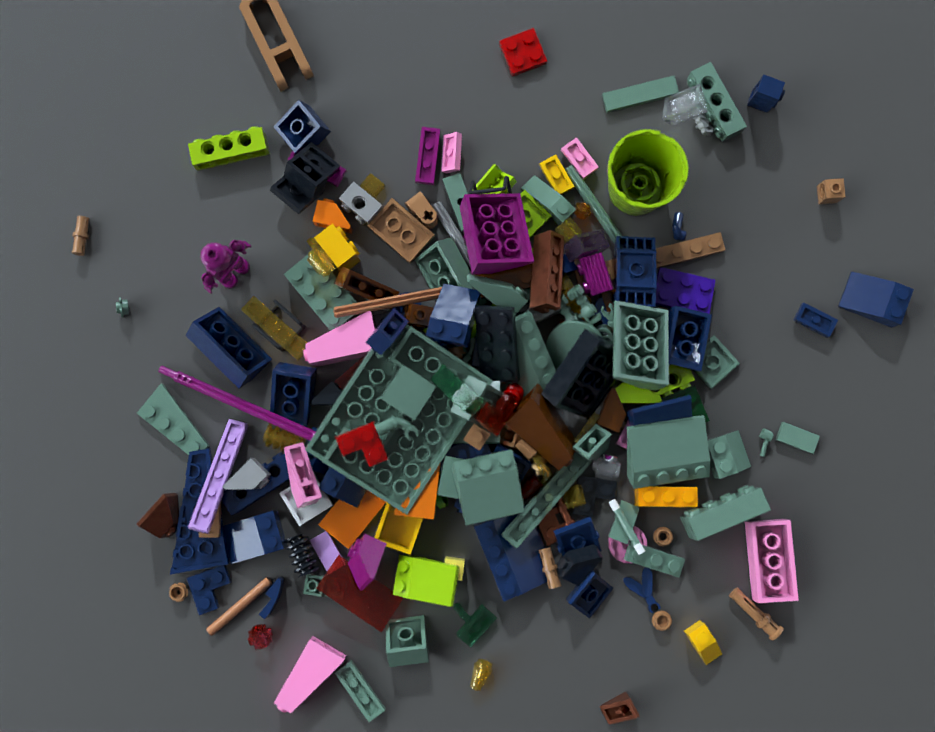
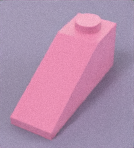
[284,442,322,508]

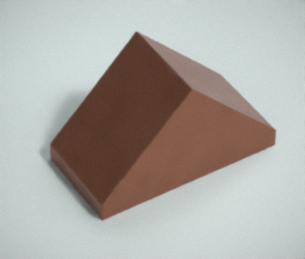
[600,691,640,724]

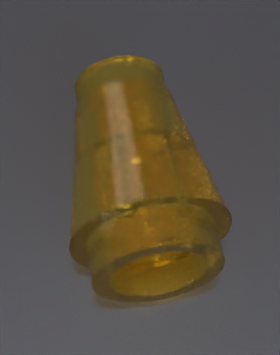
[470,659,493,691]

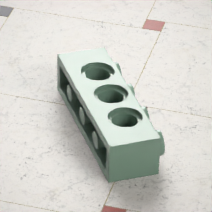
[687,62,747,142]

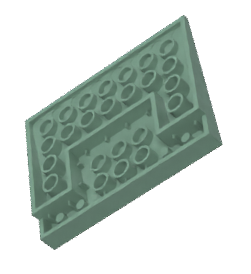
[305,325,493,515]

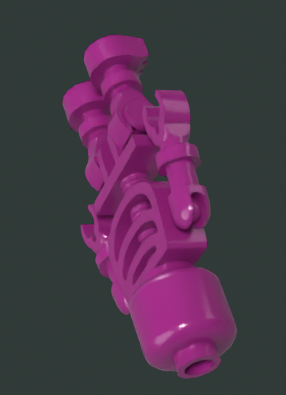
[201,240,251,294]

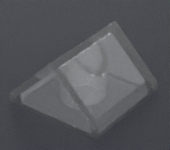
[662,84,708,126]

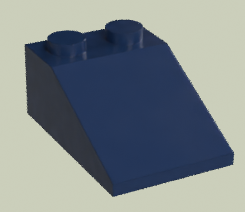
[838,272,914,328]
[426,284,481,348]
[667,306,712,371]
[270,362,317,428]
[223,510,288,564]

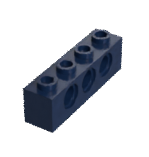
[221,452,289,516]

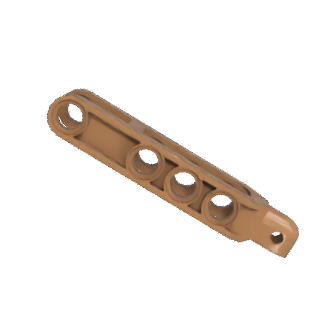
[239,0,314,92]

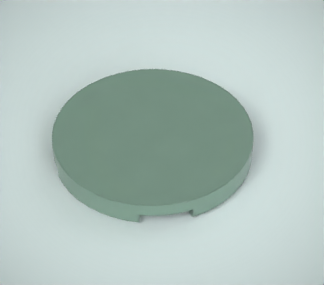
[546,320,603,369]

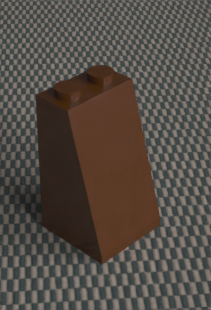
[506,383,577,470]

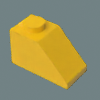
[684,620,722,665]

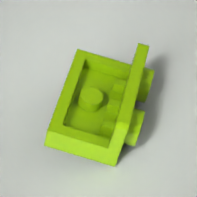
[476,164,517,194]

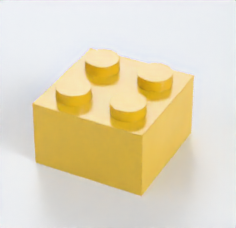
[314,223,360,271]

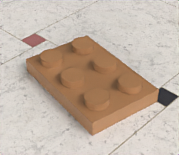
[367,198,435,264]

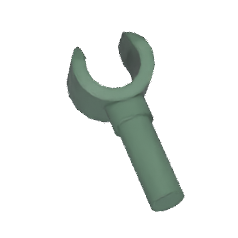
[759,428,774,457]

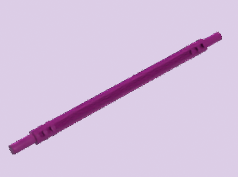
[158,366,316,441]

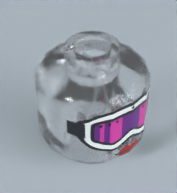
[592,454,621,481]

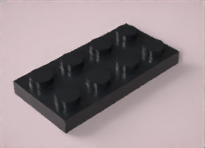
[474,305,520,383]

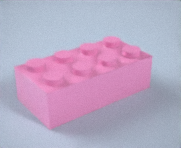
[745,519,799,603]

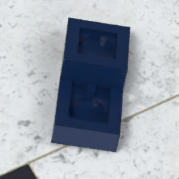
[259,576,285,620]

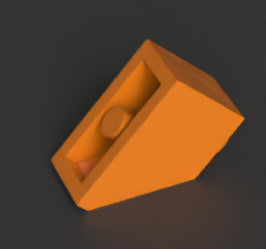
[312,199,353,234]

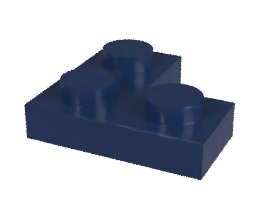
[187,565,231,615]

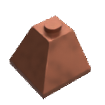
[137,493,179,539]

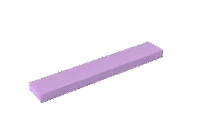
[188,419,248,534]

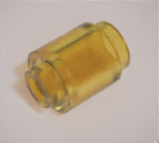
[307,247,335,277]

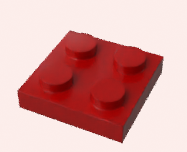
[499,28,547,77]

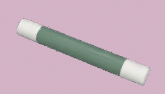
[608,499,645,555]

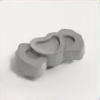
[692,109,714,136]

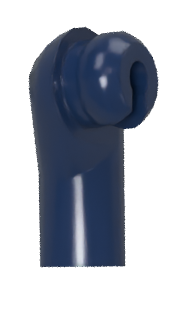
[672,212,687,241]

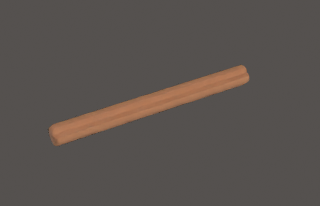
[333,287,442,318]

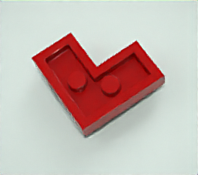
[335,421,388,467]

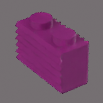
[576,252,614,298]

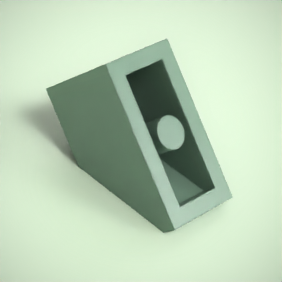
[573,424,612,460]

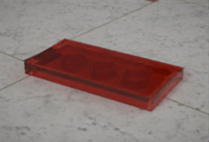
[316,555,403,632]

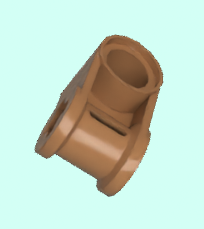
[405,192,438,229]

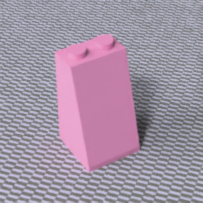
[303,311,376,367]

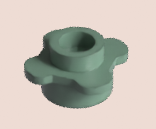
[116,297,129,318]

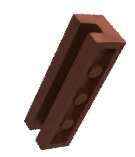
[530,230,564,314]

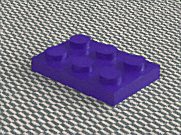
[656,267,716,314]

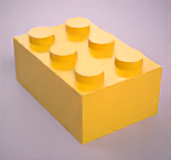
[374,503,423,555]

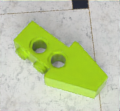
[614,365,695,404]

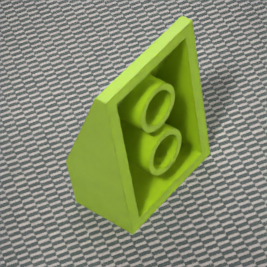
[393,555,459,607]

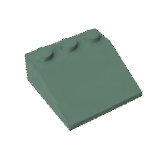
[452,450,525,526]

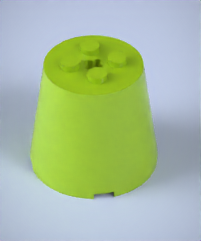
[608,129,688,216]

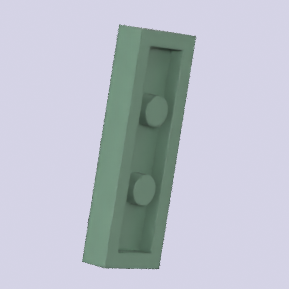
[624,541,685,578]
[335,660,386,722]

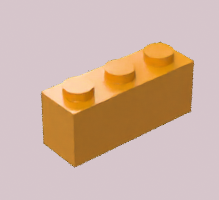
[635,486,698,507]

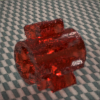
[247,624,273,649]

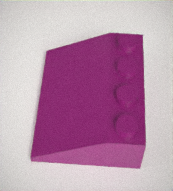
[460,193,534,275]

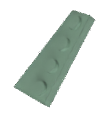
[137,383,210,455]

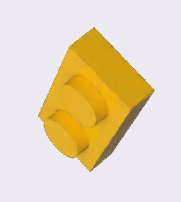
[539,155,574,195]

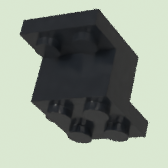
[270,142,340,214]

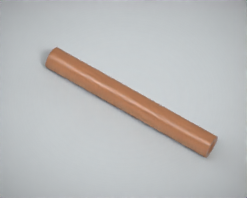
[206,577,273,636]

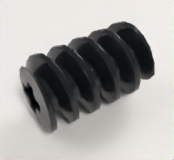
[284,533,319,577]

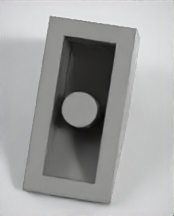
[222,458,271,489]

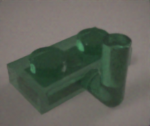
[453,603,497,647]

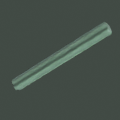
[565,165,622,244]

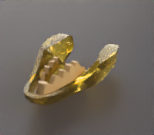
[525,452,552,486]

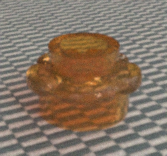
[574,202,591,220]

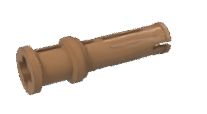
[729,587,784,641]

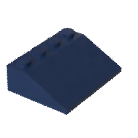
[474,504,547,601]

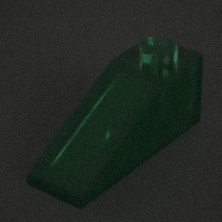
[431,364,486,416]

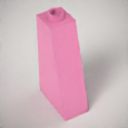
[274,636,347,713]

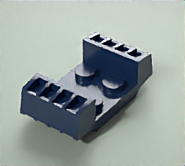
[614,236,657,307]

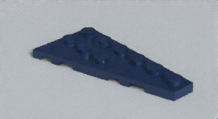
[170,448,229,574]

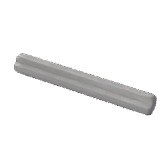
[432,202,471,268]

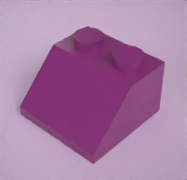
[347,534,387,590]

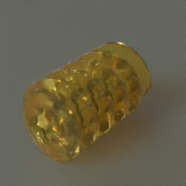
[263,423,306,452]

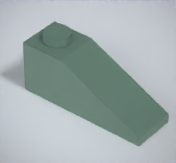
[521,175,576,228]
[467,274,528,315]

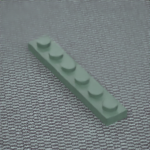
[501,452,592,548]

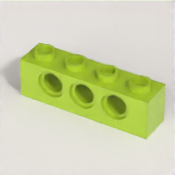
[188,126,270,171]

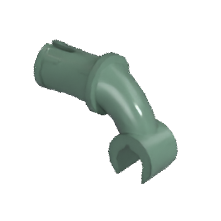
[374,415,419,440]

